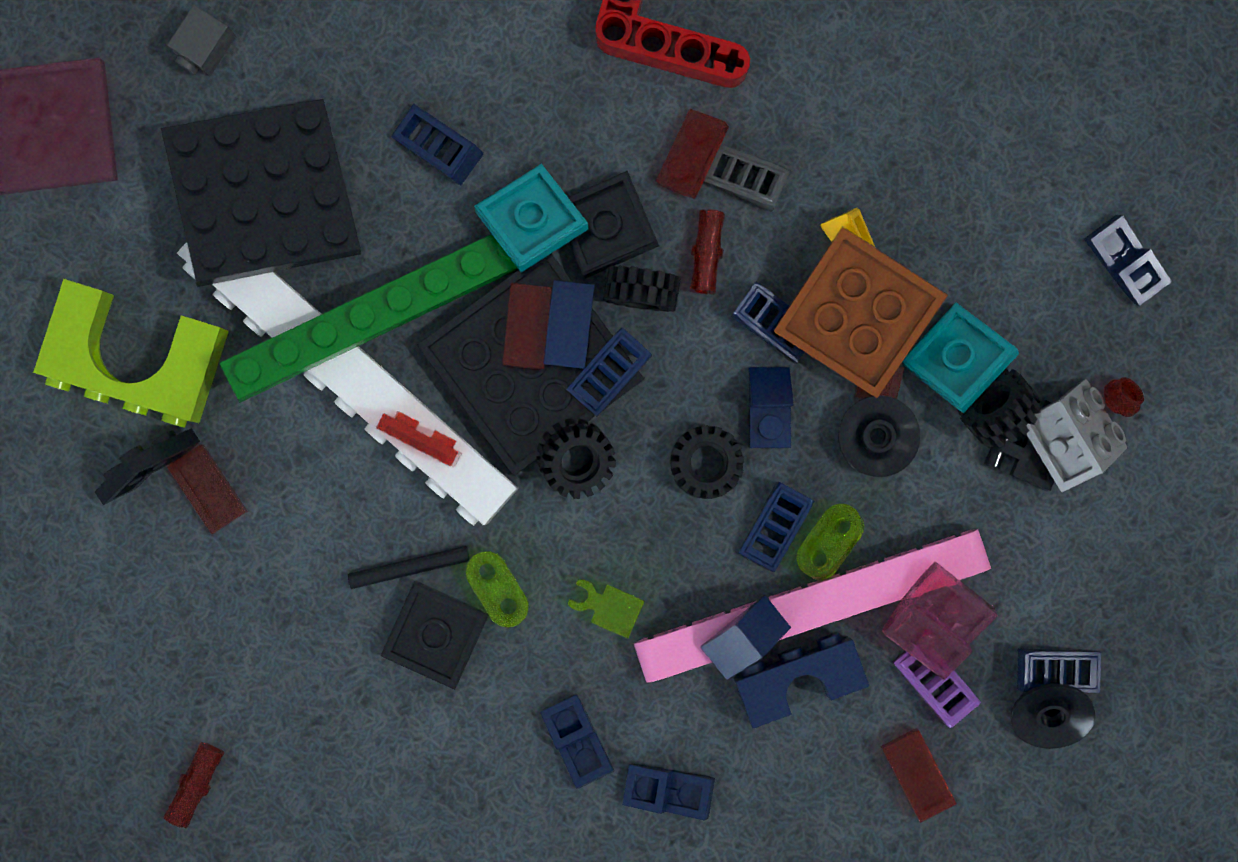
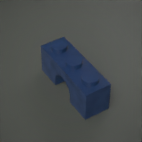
[733,633,870,729]

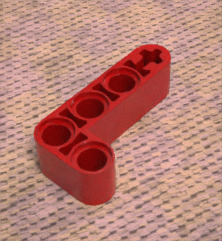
[596,0,750,88]

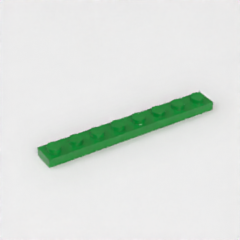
[220,234,518,403]

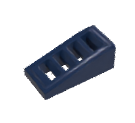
[391,104,483,185]
[731,281,804,363]
[566,327,652,417]
[738,482,815,572]
[1017,648,1101,693]

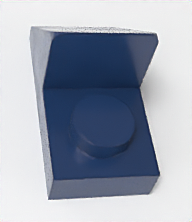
[749,367,794,448]

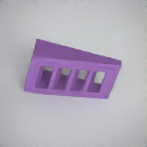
[893,636,981,728]

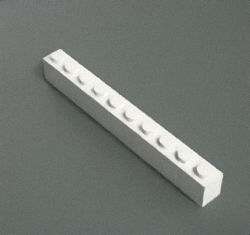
[177,242,519,526]

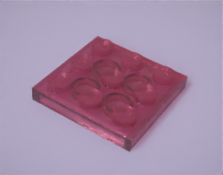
[0,58,118,195]

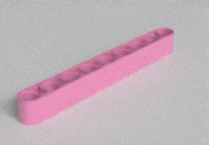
[633,529,991,683]

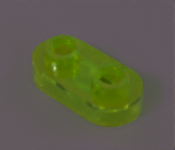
[797,504,864,580]
[466,551,529,627]

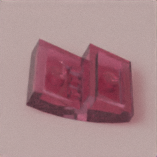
[882,561,998,680]

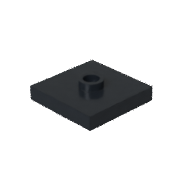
[568,171,659,279]
[380,581,490,690]

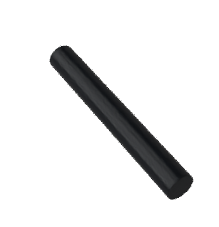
[348,545,470,589]

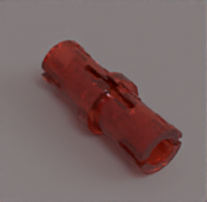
[690,209,725,294]
[163,742,225,828]

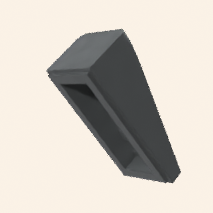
[698,142,790,212]

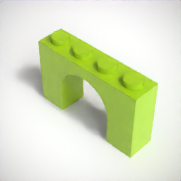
[33,279,229,428]

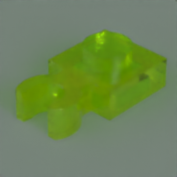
[567,579,644,639]

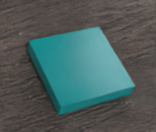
[474,163,588,272]
[902,302,1019,414]

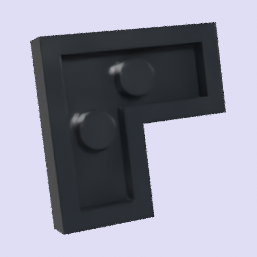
[95,428,200,505]

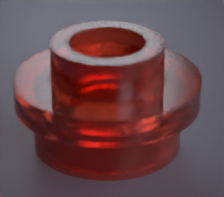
[1104,377,1144,417]

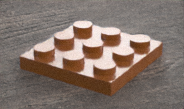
[773,226,948,398]

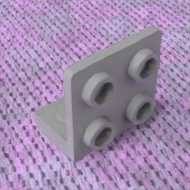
[1026,379,1127,493]

